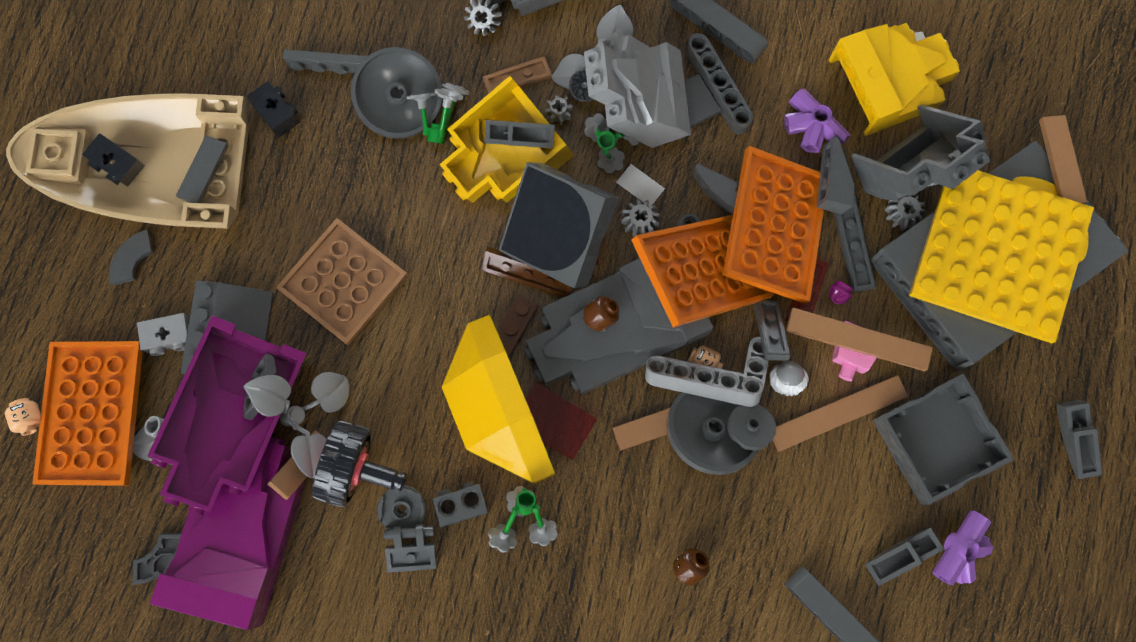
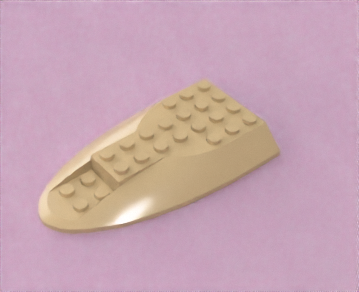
[6,93,249,229]

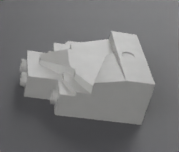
[584,31,691,148]

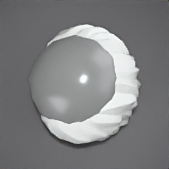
[770,360,809,396]

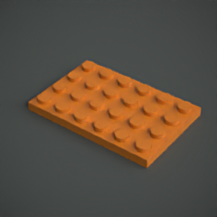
[722,146,824,303]
[631,215,774,328]
[32,341,143,486]

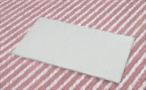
[616,164,665,207]

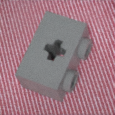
[137,313,190,356]

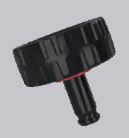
[312,421,407,507]

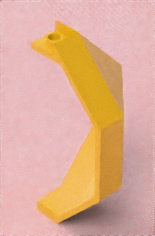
[442,315,555,483]

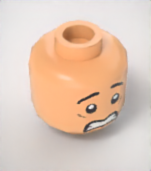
[687,345,723,369]
[5,398,41,436]

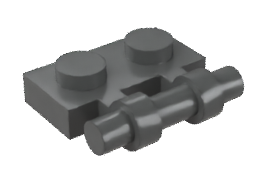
[384,524,437,573]

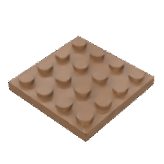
[276,218,408,346]

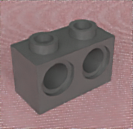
[433,481,489,527]

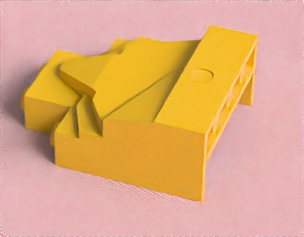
[829,23,960,136]
[440,76,574,203]

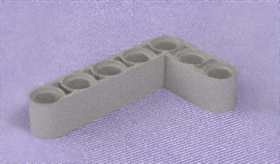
[645,337,769,407]

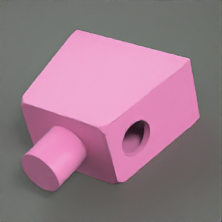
[832,321,876,381]

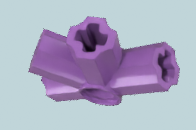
[784,88,851,153]
[932,511,993,585]

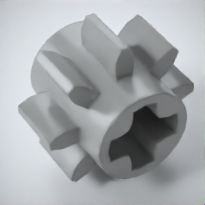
[545,95,573,125]

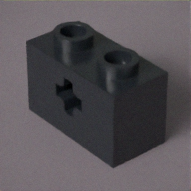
[246,81,300,138]
[82,133,145,187]

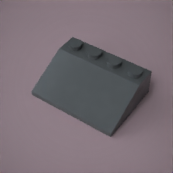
[180,281,274,375]

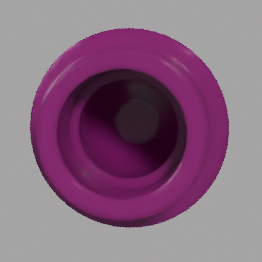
[829,281,853,304]

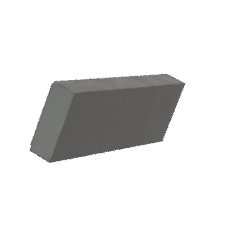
[176,135,229,203]
[754,300,791,361]

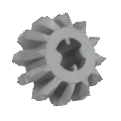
[464,0,502,36]
[885,195,927,231]
[621,199,660,238]

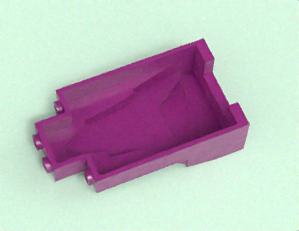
[147,315,306,515]
[150,437,305,630]

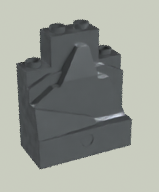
[851,104,990,202]

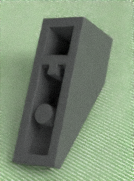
[816,137,856,214]

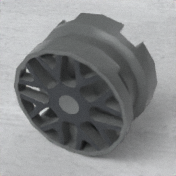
[569,69,593,102]

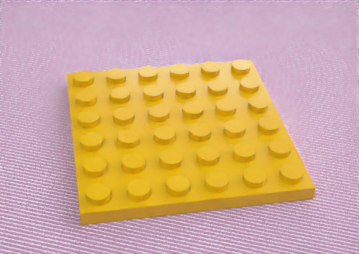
[909,170,1094,343]

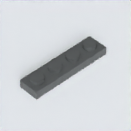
[283,49,367,74]

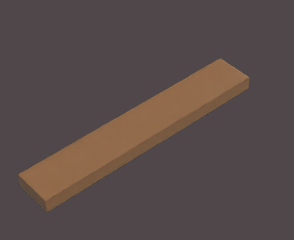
[786,308,933,371]
[773,375,908,452]

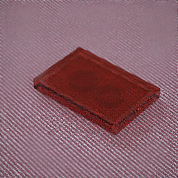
[526,383,597,461]

